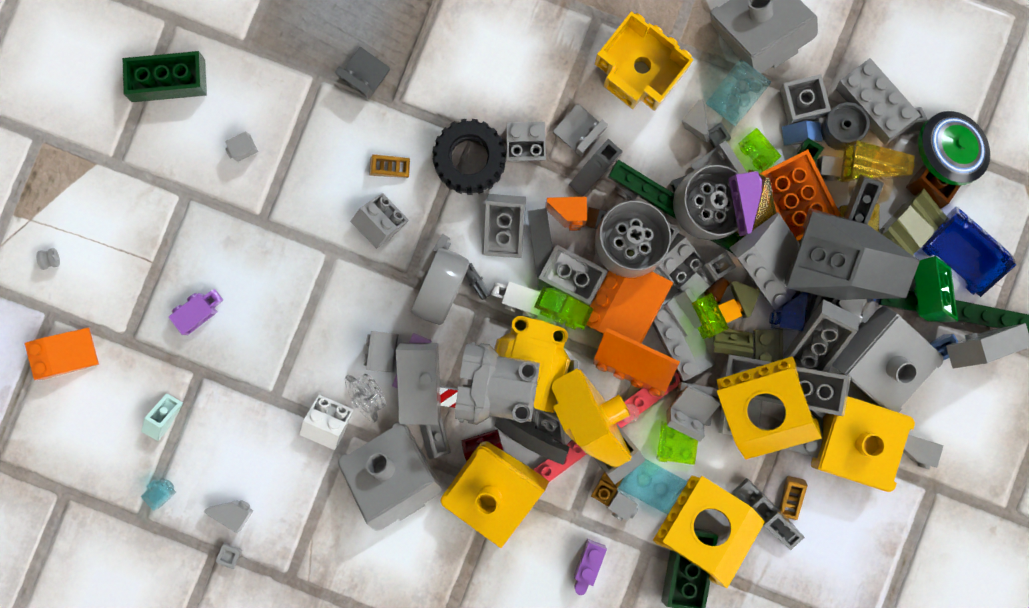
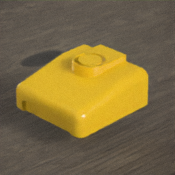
[552,368,632,467]
[811,396,915,492]
[440,441,549,548]

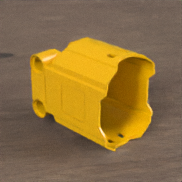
[494,316,571,413]

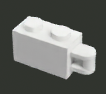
[491,282,545,318]

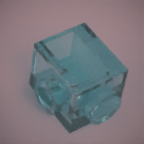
[141,478,176,511]

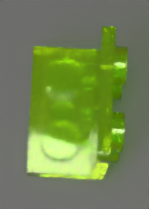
[738,128,781,172]
[691,293,729,339]
[656,421,698,465]

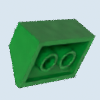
[914,256,958,322]

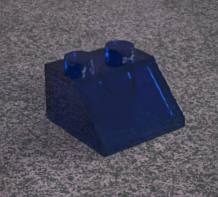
[769,292,808,332]

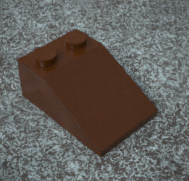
[906,164,960,209]

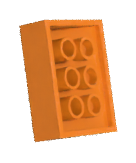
[759,150,841,241]
[581,271,673,343]
[593,328,680,397]

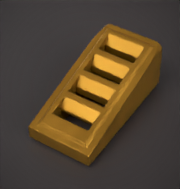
[369,154,410,178]
[779,476,808,520]

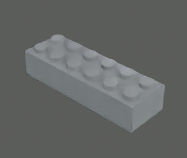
[725,355,851,416]

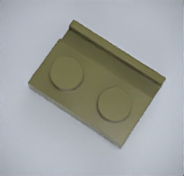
[713,327,754,358]
[754,330,783,362]

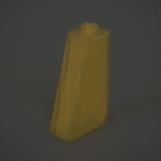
[840,140,915,182]

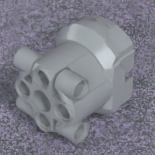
[455,342,540,425]

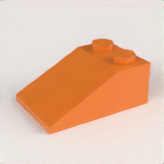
[25,328,99,380]

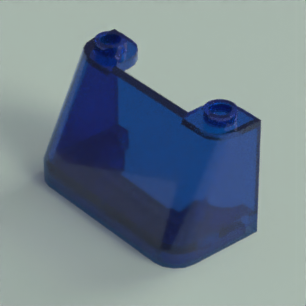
[922,206,1017,297]

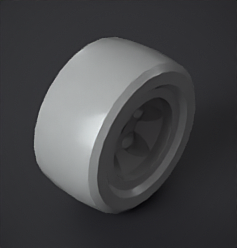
[673,165,738,240]
[595,201,671,278]
[411,247,469,325]

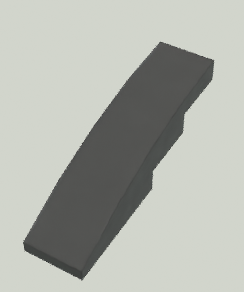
[527,208,554,290]
[494,417,570,465]
[733,478,805,550]

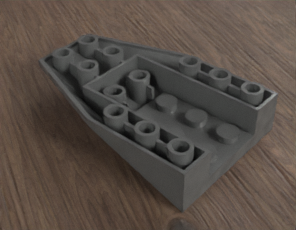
[784,208,920,300]

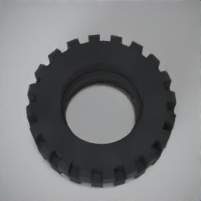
[432,119,506,195]

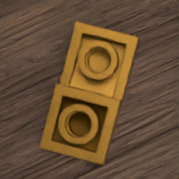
[591,472,623,506]

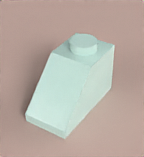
[141,393,183,441]

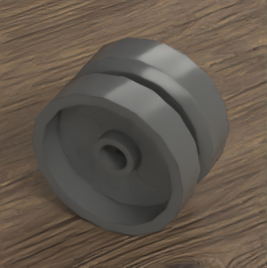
[821,102,870,151]

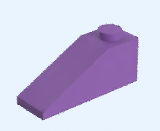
[728,171,762,236]

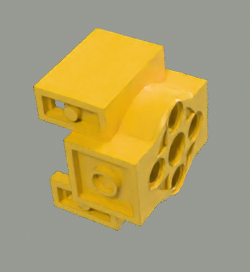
[595,11,694,111]

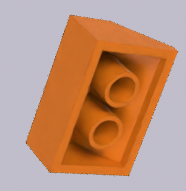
[545,197,587,231]

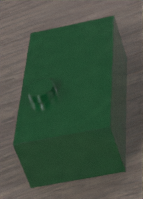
[122,51,207,102]
[661,528,719,608]

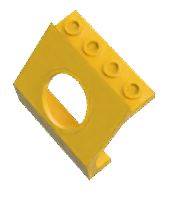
[717,356,822,460]
[653,475,765,588]

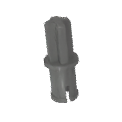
[465,263,490,300]

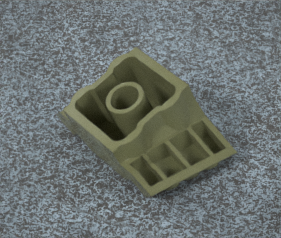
[881,189,947,255]

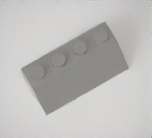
[652,303,715,381]

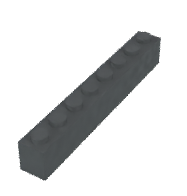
[803,174,884,323]

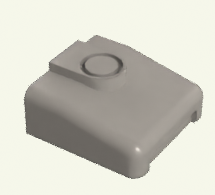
[710,0,818,76]
[832,307,944,413]
[338,422,443,531]

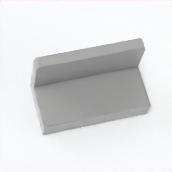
[665,288,710,336]

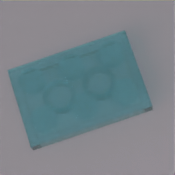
[706,58,771,126]
[618,458,687,515]

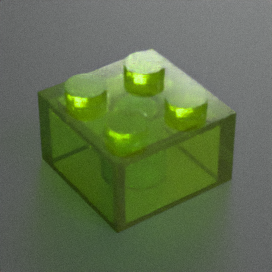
[534,286,593,330]

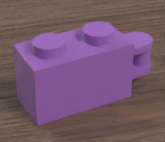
[169,289,223,335]
[574,539,607,595]

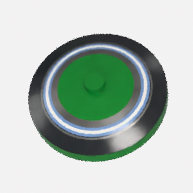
[918,111,990,186]

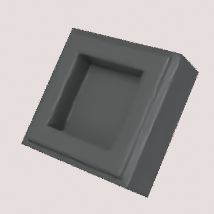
[708,122,731,149]

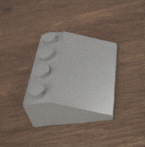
[730,212,800,310]

